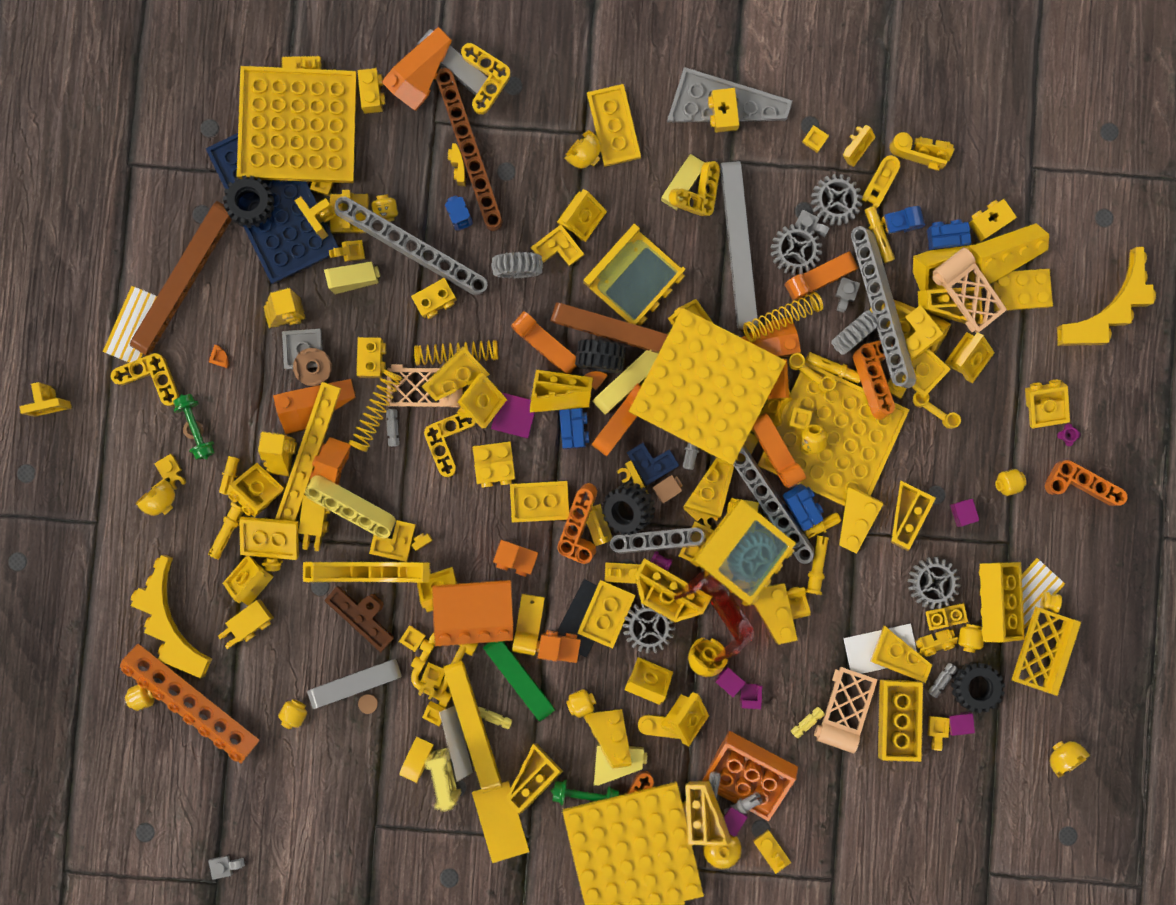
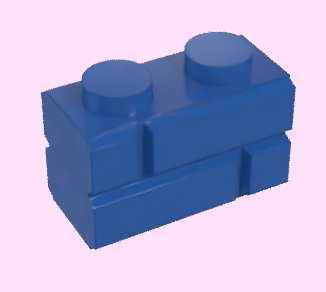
[445,195,473,231]
[927,219,971,251]
[559,408,589,449]
[782,484,823,531]

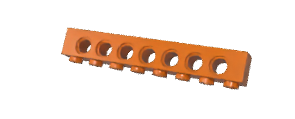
[119,644,260,763]

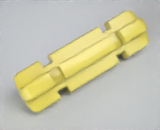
[478,707,512,729]
[791,707,825,738]

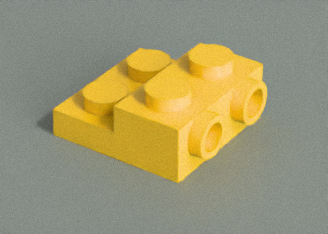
[1025,379,1070,428]
[473,442,516,488]
[227,463,285,518]

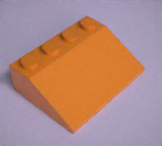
[432,580,513,646]
[702,731,798,821]

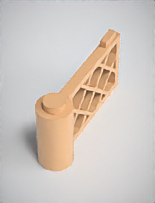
[933,248,1007,333]
[387,364,463,408]
[814,667,877,754]

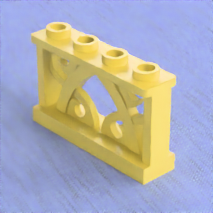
[425,748,461,811]

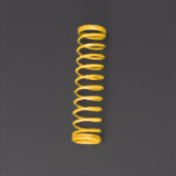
[743,292,823,342]
[414,340,498,366]
[349,369,402,452]

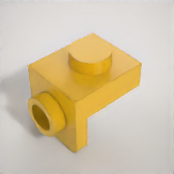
[787,587,811,619]

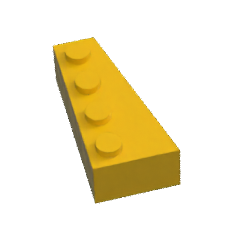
[969,223,1049,289]

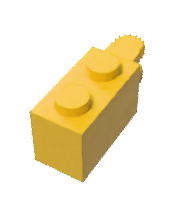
[298,495,331,551]
[218,599,274,649]

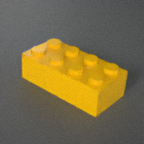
[979,562,1025,642]
[878,680,923,762]

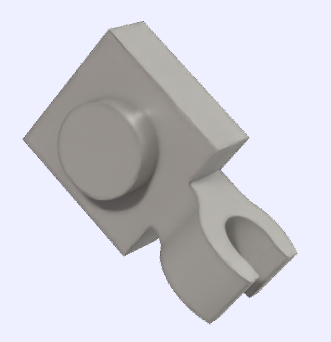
[794,210,829,237]
[835,277,860,313]
[208,855,245,880]

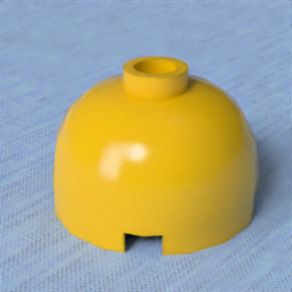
[564,130,601,168]
[136,479,175,516]
[688,638,728,677]
[1049,741,1090,778]
[703,834,742,869]

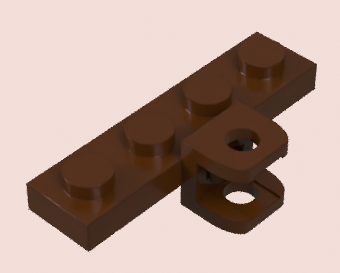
[324,586,395,652]

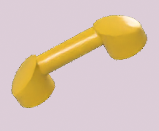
[789,353,836,392]
[913,392,961,429]

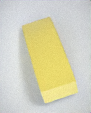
[661,154,705,210]

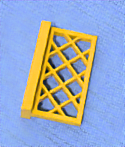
[1011,607,1081,696]

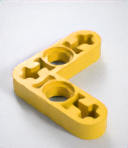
[461,43,511,115]
[669,161,720,216]
[111,353,179,407]
[424,414,476,477]

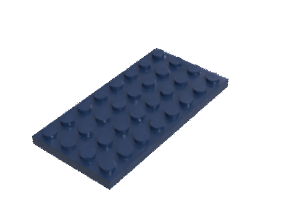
[206,133,339,285]

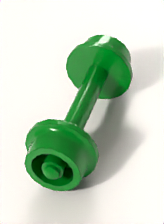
[173,394,215,460]
[550,779,619,806]

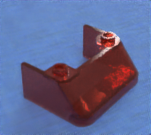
[673,570,754,662]

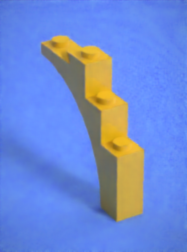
[1057,247,1156,346]
[131,555,212,678]
[303,562,431,583]

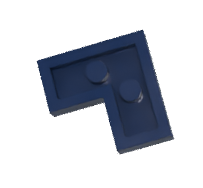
[627,443,679,486]

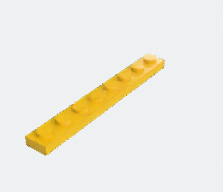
[275,382,341,521]

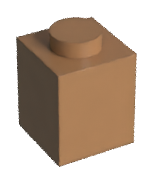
[652,475,683,504]

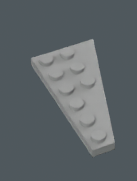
[667,67,792,122]

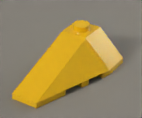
[913,245,973,291]

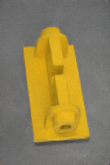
[913,137,954,161]
[582,504,612,546]
[915,629,958,657]

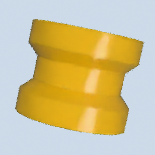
[1040,591,1062,613]

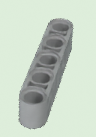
[417,29,497,103]
[610,528,706,554]
[307,659,402,709]

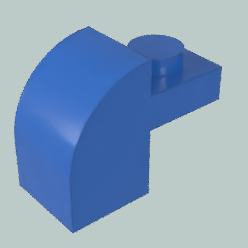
[884,206,925,234]

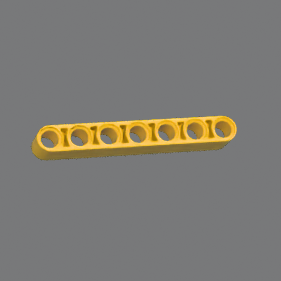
[443,661,502,793]

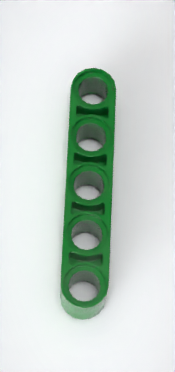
[483,641,556,722]

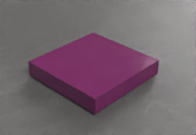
[491,392,535,439]

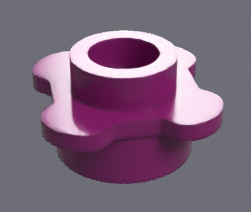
[1057,424,1080,447]

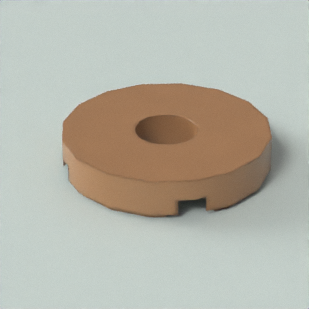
[293,348,332,386]

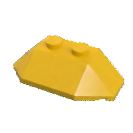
[635,558,712,623]

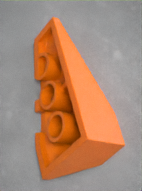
[382,27,452,111]
[741,318,801,358]
[273,379,356,434]

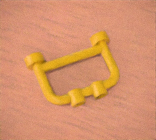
[411,633,479,708]

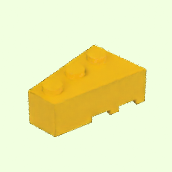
[263,288,306,328]
[530,370,593,412]
[258,432,297,476]
[891,480,936,551]
[505,743,563,814]
[686,781,732,845]

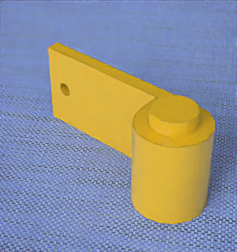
[889,132,947,171]
[512,594,545,655]

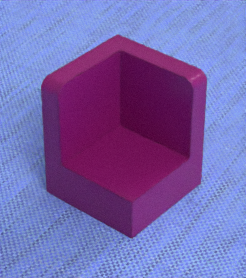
[950,499,979,527]
[714,666,745,697]
[740,683,762,709]
[949,712,975,736]
[723,807,747,837]

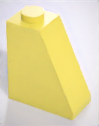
[324,262,381,294]
[594,744,647,785]

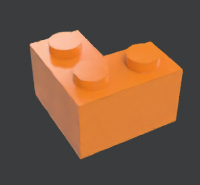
[310,437,351,485]
[493,540,539,577]
[538,630,581,663]

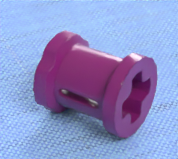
[650,551,673,571]

